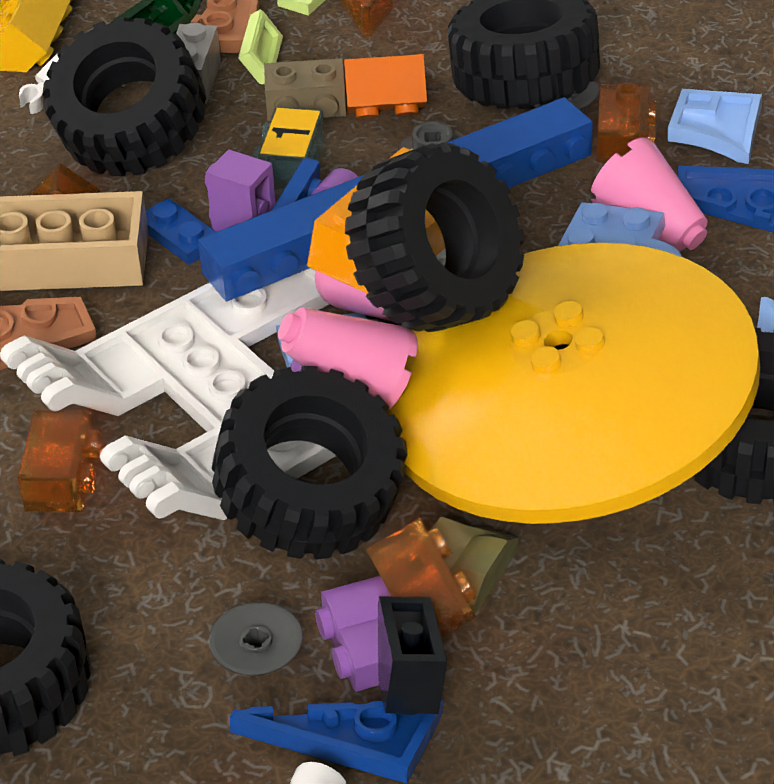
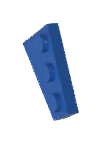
[677,165,774,233]

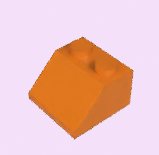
[344,54,427,119]

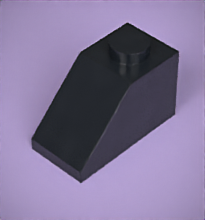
[378,596,447,716]

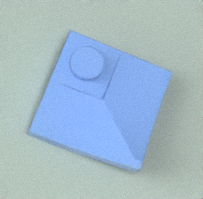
[668,89,762,164]

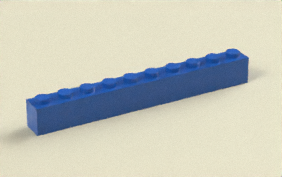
[198,97,593,302]

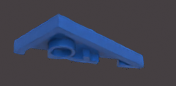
[230,700,444,784]

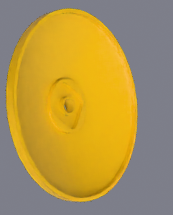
[387,243,760,524]

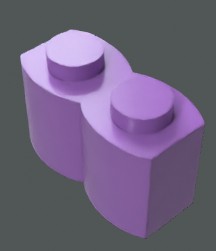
[315,576,391,692]

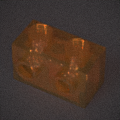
[597,83,656,163]
[17,410,102,512]
[366,518,477,637]

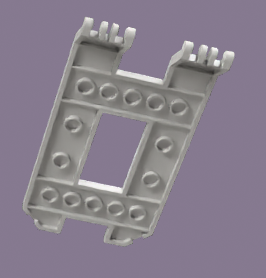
[0,249,446,520]

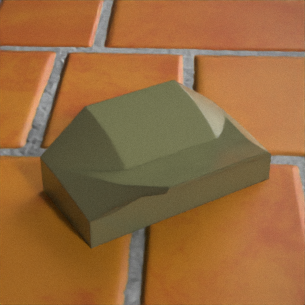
[417,516,519,616]

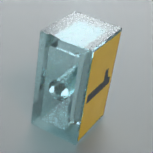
[253,107,325,188]

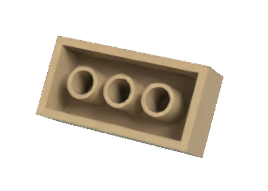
[0,191,148,291]

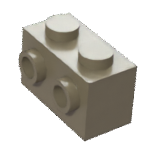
[264,58,346,121]

